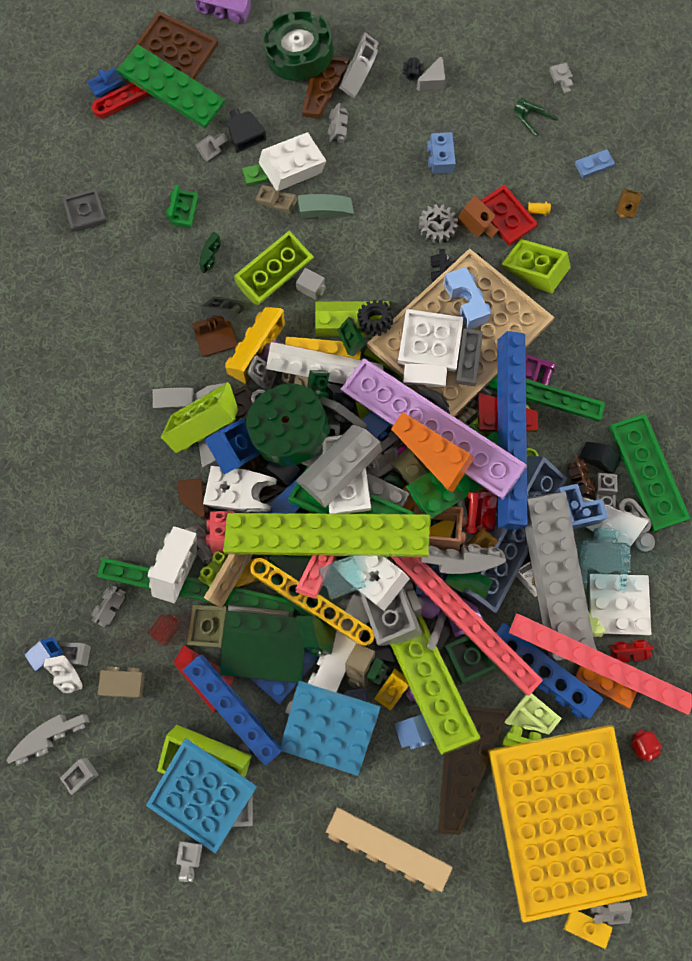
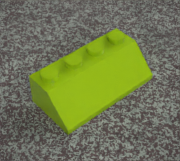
[315,301,389,337]
[161,382,238,453]
[157,725,252,778]

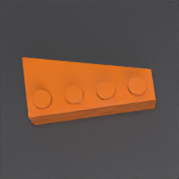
[391,412,475,493]

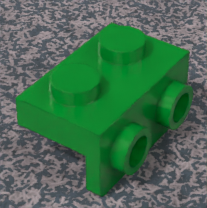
[166,184,199,228]

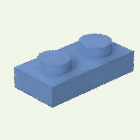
[575,149,615,178]

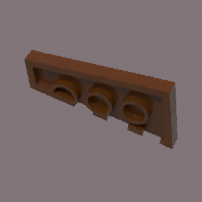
[302,57,350,119]

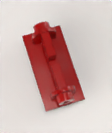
[608,639,654,663]

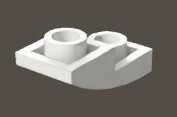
[403,364,447,387]
[44,655,83,693]

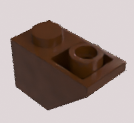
[177,478,210,520]

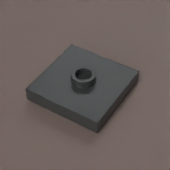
[62,188,107,232]
[320,397,367,429]

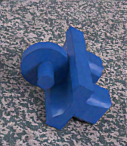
[87,67,124,98]

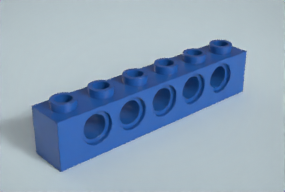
[495,623,603,720]
[183,654,282,766]

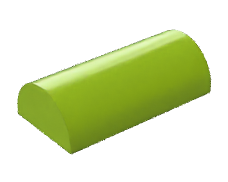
[234,231,314,305]

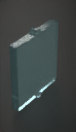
[318,556,366,599]

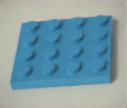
[280,681,380,776]
[146,738,257,853]

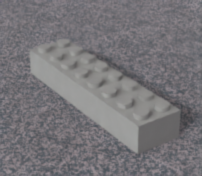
[524,492,595,660]

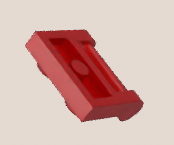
[465,490,498,533]

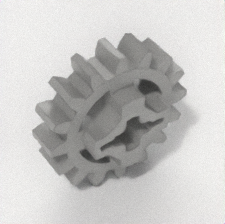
[418,204,458,243]

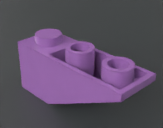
[195,0,251,23]

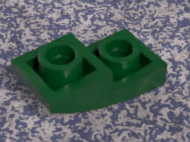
[199,231,221,273]
[307,370,330,412]
[445,572,493,598]
[366,658,390,686]

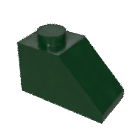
[296,616,337,657]

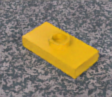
[564,911,613,949]

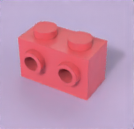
[206,510,234,554]

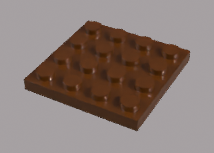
[124,11,218,80]

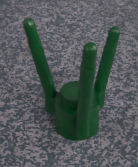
[514,98,558,136]

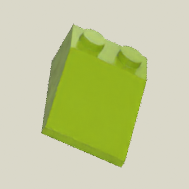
[501,239,571,294]

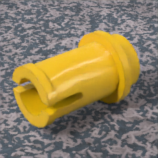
[528,201,551,216]

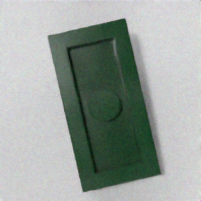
[337,317,365,357]

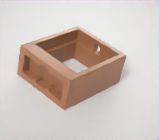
[414,503,467,551]

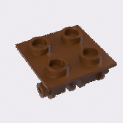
[192,316,238,357]
[567,455,596,498]

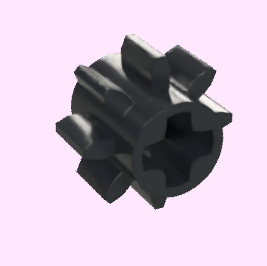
[403,57,424,81]

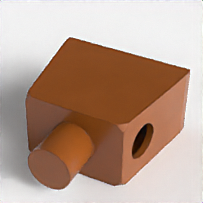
[457,195,499,238]

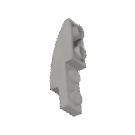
[340,33,378,98]
[420,544,506,574]
[7,714,90,766]

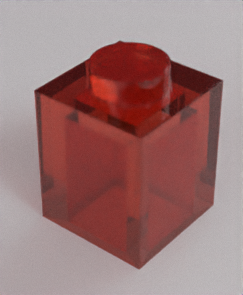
[147,614,180,647]

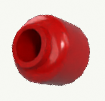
[630,730,662,763]

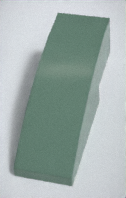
[298,194,354,219]

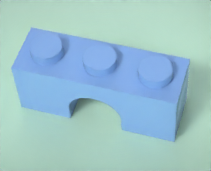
[443,267,491,329]

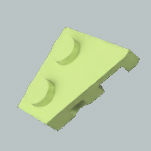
[505,693,562,734]

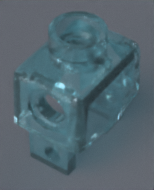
[579,528,631,592]

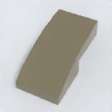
[255,185,298,214]

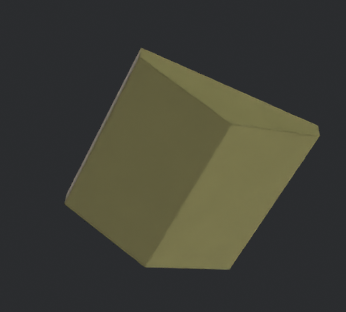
[187,605,228,648]

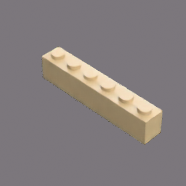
[326,807,453,893]

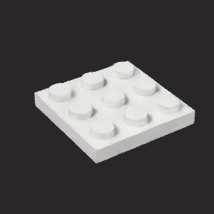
[398,309,463,372]
[588,574,651,635]

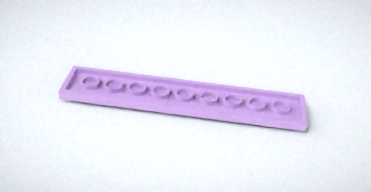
[341,359,527,500]

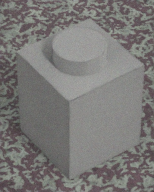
[296,268,326,300]

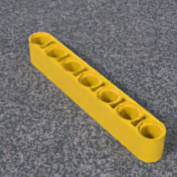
[251,558,374,646]

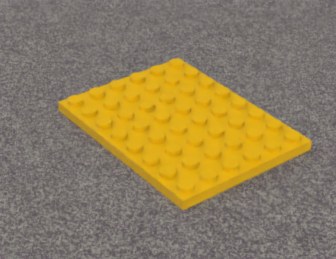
[488,725,647,923]

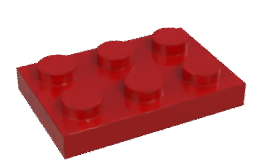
[480,185,538,246]

